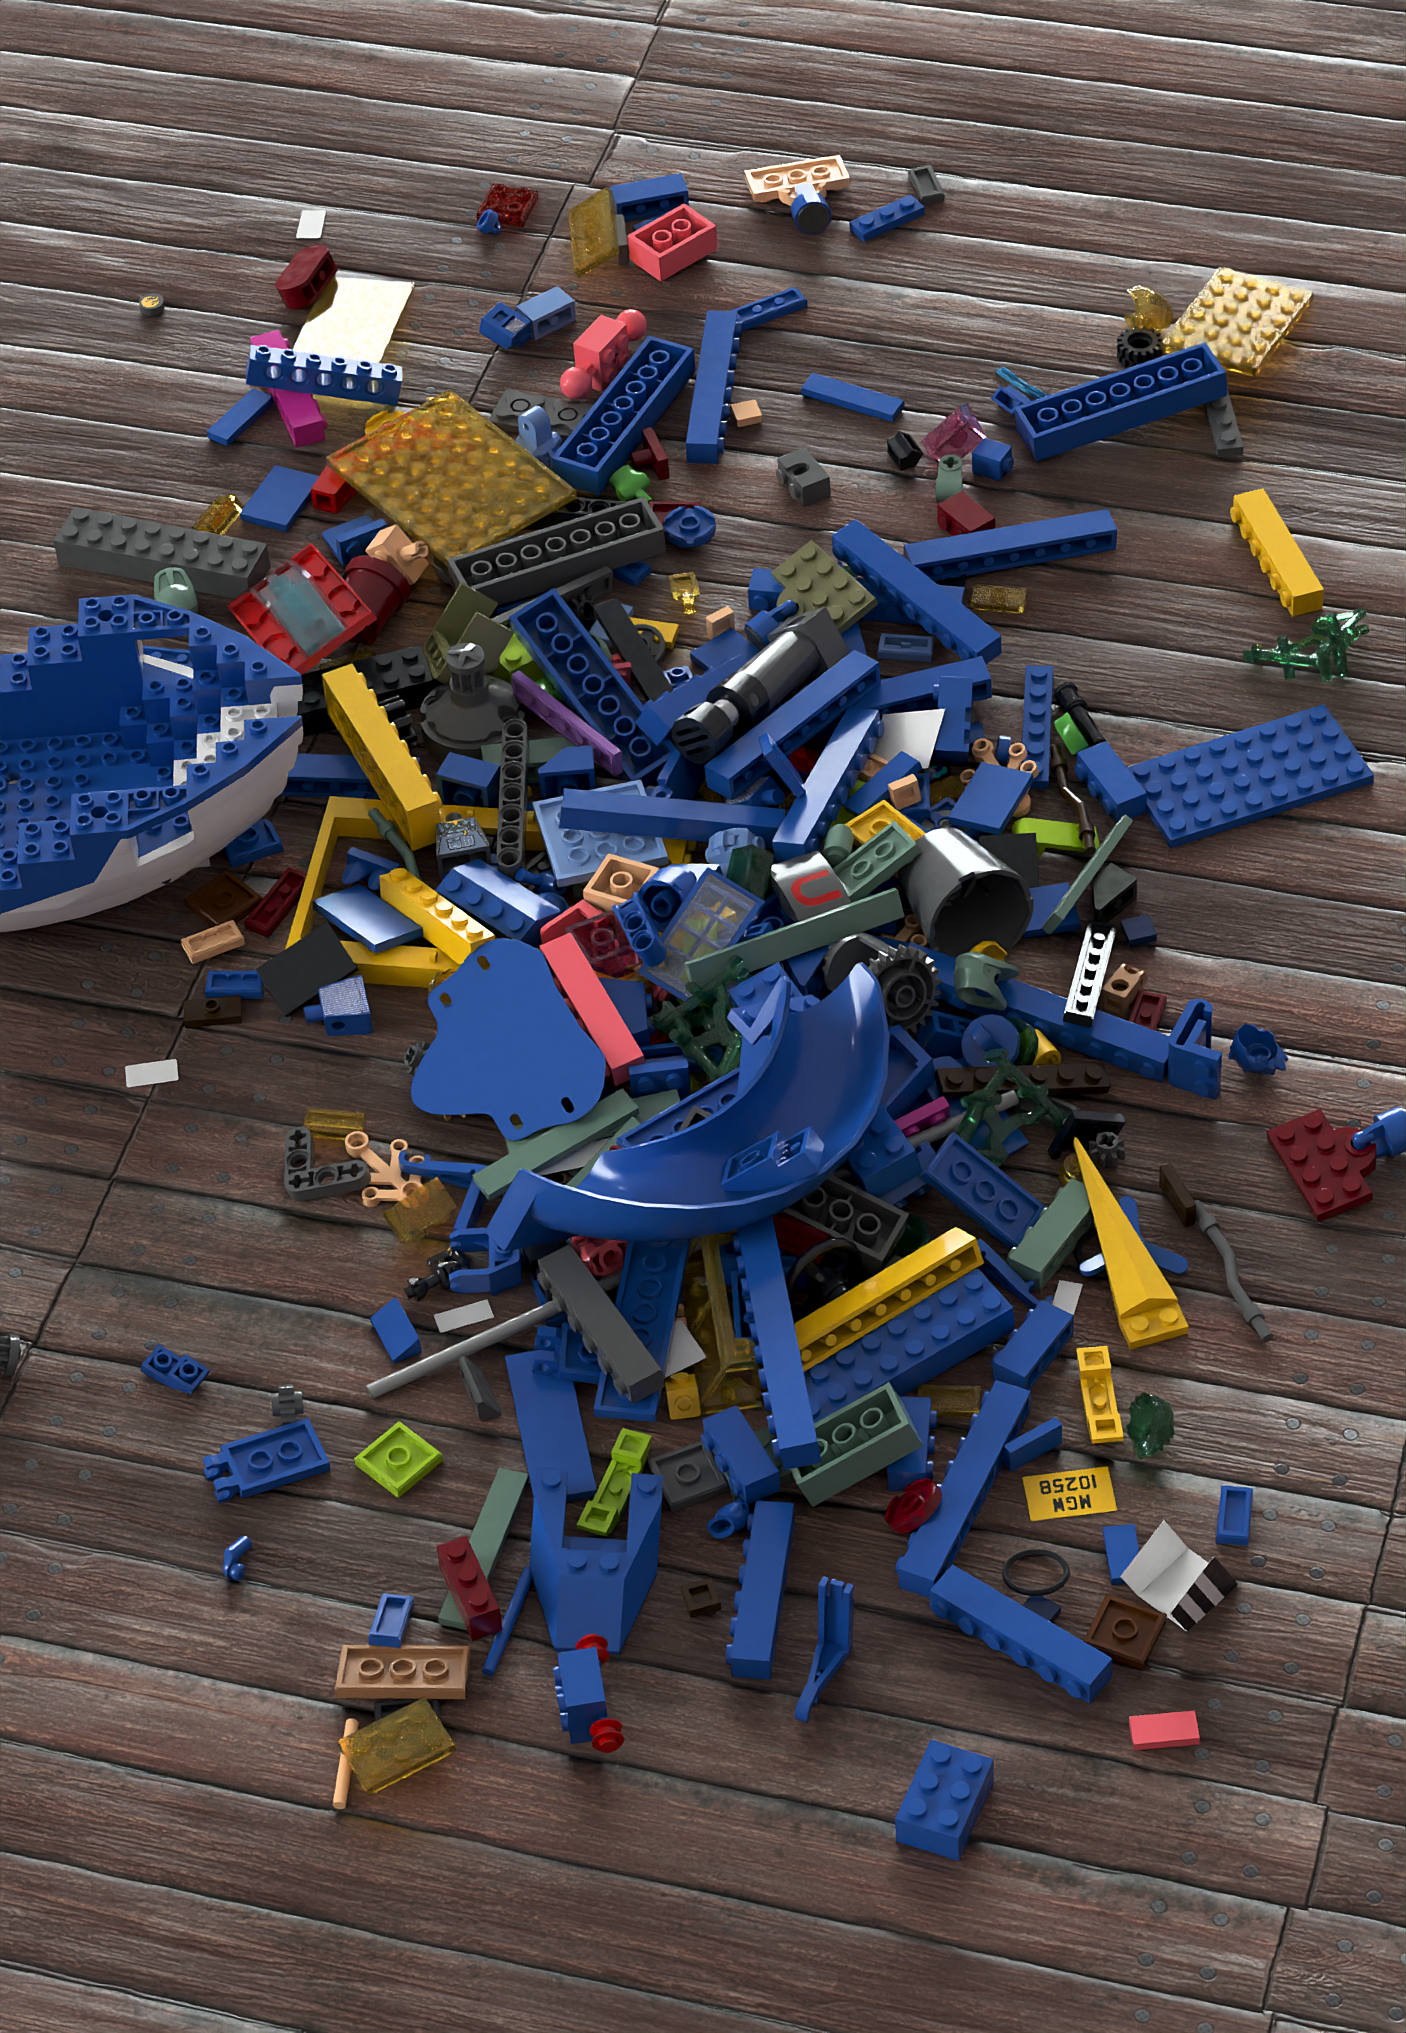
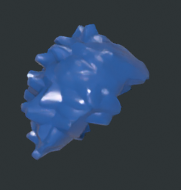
[1228,1024,1289,1075]

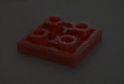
[476,184,539,227]

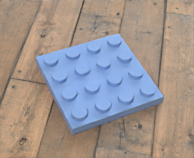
[532,779,668,887]

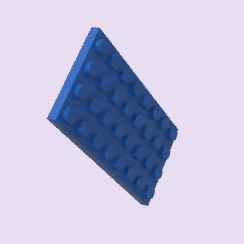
[1127,704,1374,848]

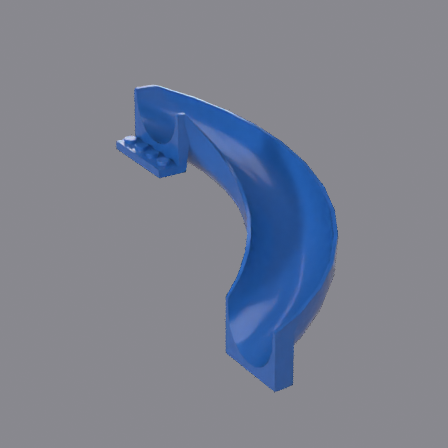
[485,962,890,1252]

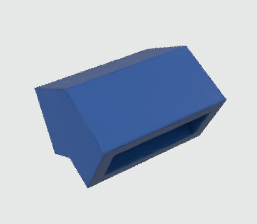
[991,385,1031,416]

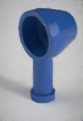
[515,868,567,895]

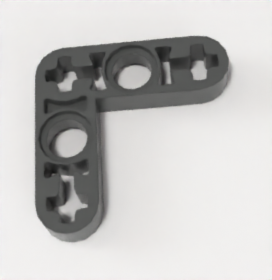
[284,1126,371,1201]

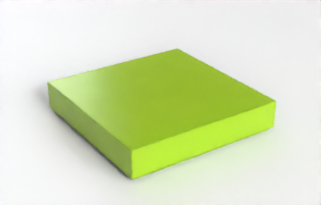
[354,1421,443,1498]

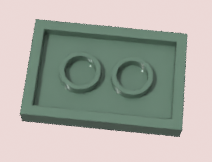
[833,820,922,903]

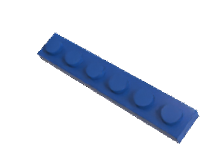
[1021,666,1053,789]

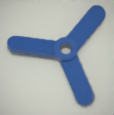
[1079,1196,1188,1276]

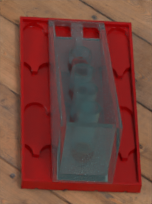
[227,543,377,675]

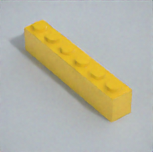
[1230,488,1324,617]
[380,868,495,970]

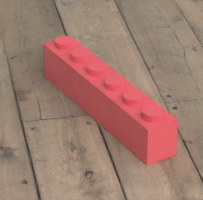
[539,932,645,1086]

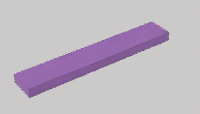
[512,671,623,776]

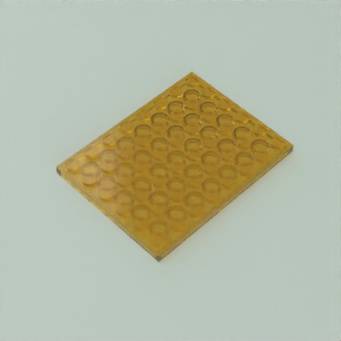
[326,389,577,566]

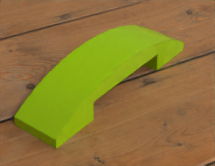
[577,1428,652,1537]

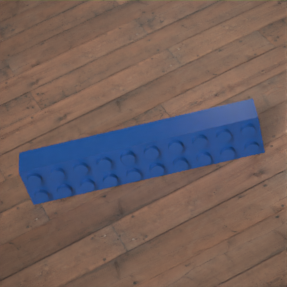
[727,962,923,1198]

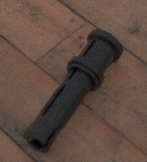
[1054,682,1106,747]

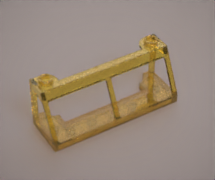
[681,1230,762,1415]

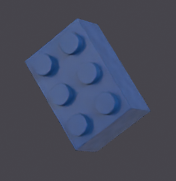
[895,1739,994,1861]

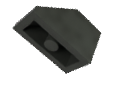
[1092,863,1137,923]

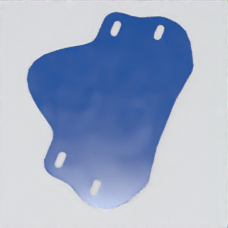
[411,938,606,1141]

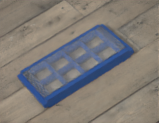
[638,867,766,1009]

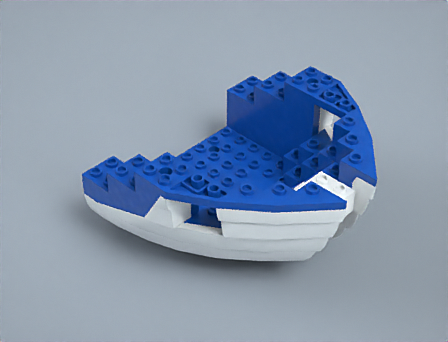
[0,594,303,932]

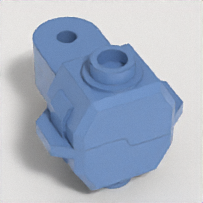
[512,406,562,475]
[705,828,765,903]

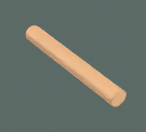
[333,1718,359,1809]

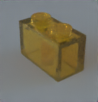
[381,1177,457,1243]

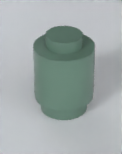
[822,824,854,866]

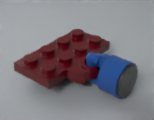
[1266,1106,1406,1223]

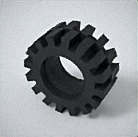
[1117,326,1163,368]

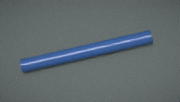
[482,1566,533,1676]

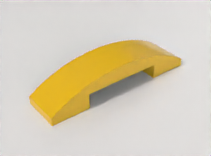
[1076,1346,1124,1444]

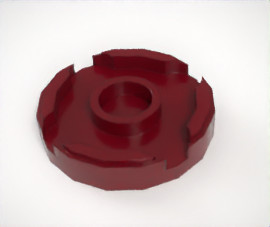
[885,1478,942,1534]

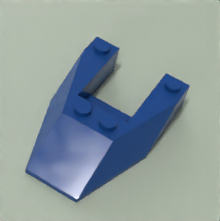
[529,1467,663,1655]

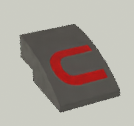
[765,850,851,923]

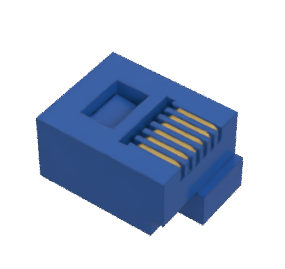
[479,302,531,350]

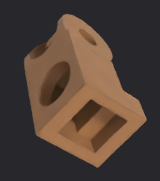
[1100,964,1147,1019]

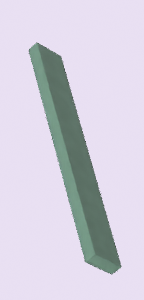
[684,888,905,992]

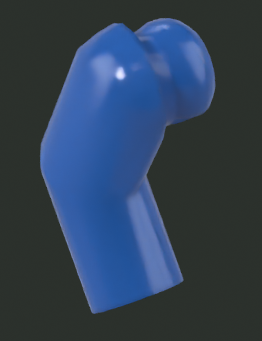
[223,1536,252,1580]

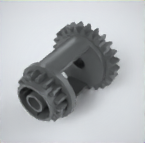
[821,933,942,1033]

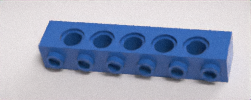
[246,345,402,406]

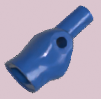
[707,1496,750,1539]

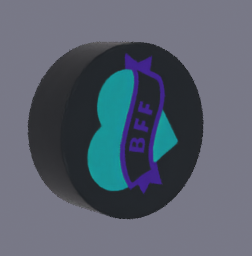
[923,761,951,787]

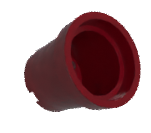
[343,556,411,644]

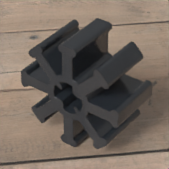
[378,696,418,750]

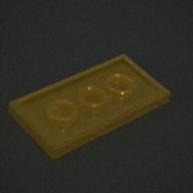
[568,186,619,277]

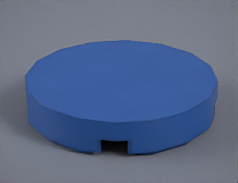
[664,506,716,547]

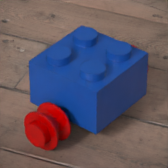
[553,1634,625,1753]

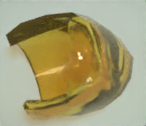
[1124,286,1173,332]

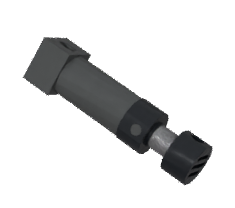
[671,606,850,764]

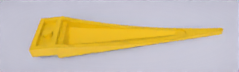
[1073,1137,1189,1350]

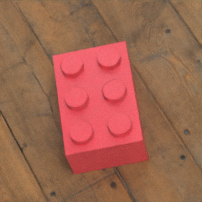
[627,203,718,282]

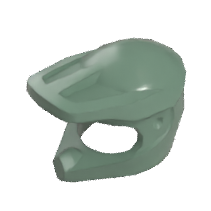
[154,567,198,614]
[953,952,1020,1011]

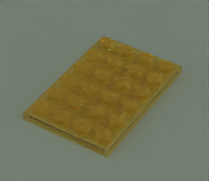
[1160,267,1313,377]

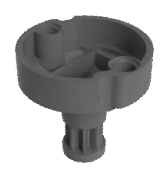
[420,643,526,763]

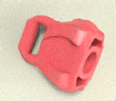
[570,1235,628,1278]

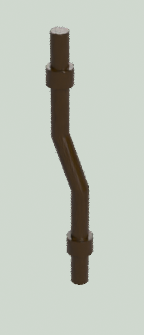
[1050,744,1096,855]

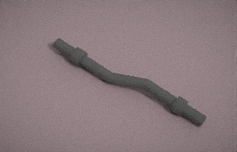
[1194,1200,1274,1342]

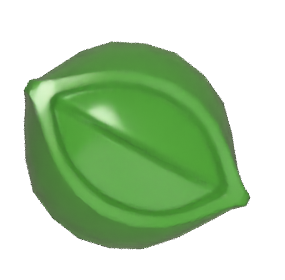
[1054,712,1089,755]

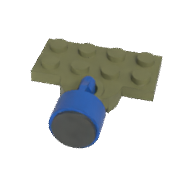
[744,540,878,650]

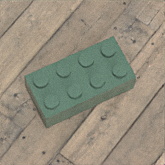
[791,1382,923,1507]

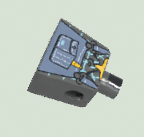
[436,812,492,876]

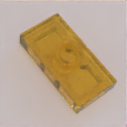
[970,584,1027,614]

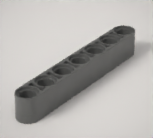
[496,719,530,883]

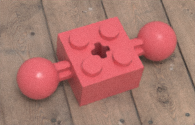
[560,309,647,400]

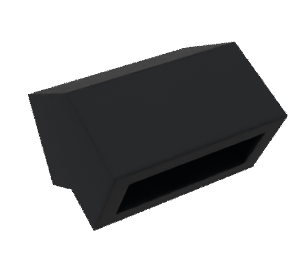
[887,431,924,471]

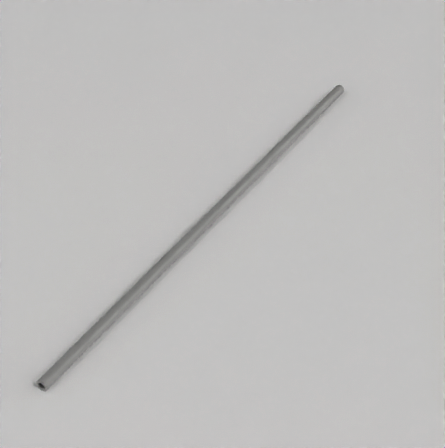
[366,1090,1019,1399]

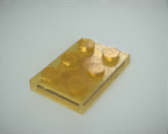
[338,1697,456,1796]

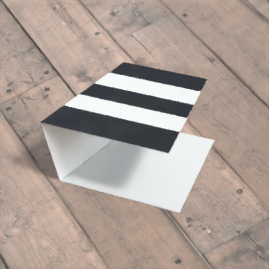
[1120,1520,1238,1631]

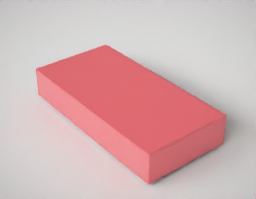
[1129,1710,1200,1751]

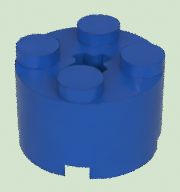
[638,867,702,933]

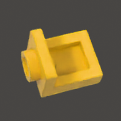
[664,1372,701,1420]

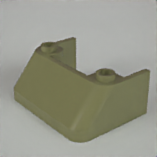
[422,582,514,684]

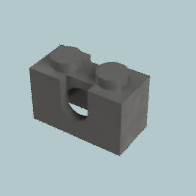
[776,447,831,507]

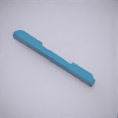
[995,367,1047,400]

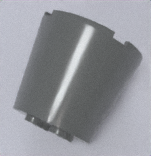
[898,828,1034,958]

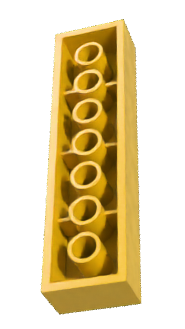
[322,664,444,851]

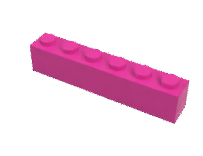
[250,330,328,448]

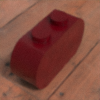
[275,245,338,310]

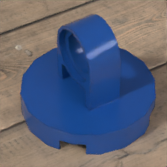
[961,1014,1020,1067]

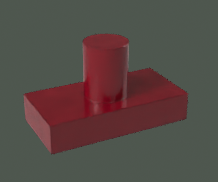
[630,427,670,480]

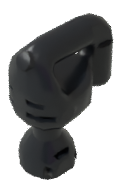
[403,1249,471,1302]

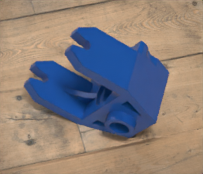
[449,1228,522,1296]

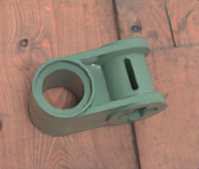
[936,454,963,502]

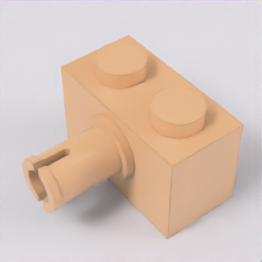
[365,524,429,585]

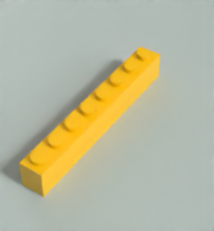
[794,1227,984,1372]

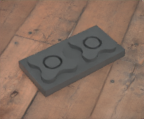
[488,389,593,442]

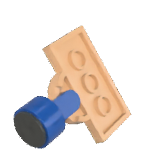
[745,155,850,234]

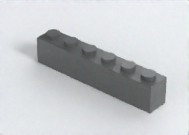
[537,1244,664,1404]

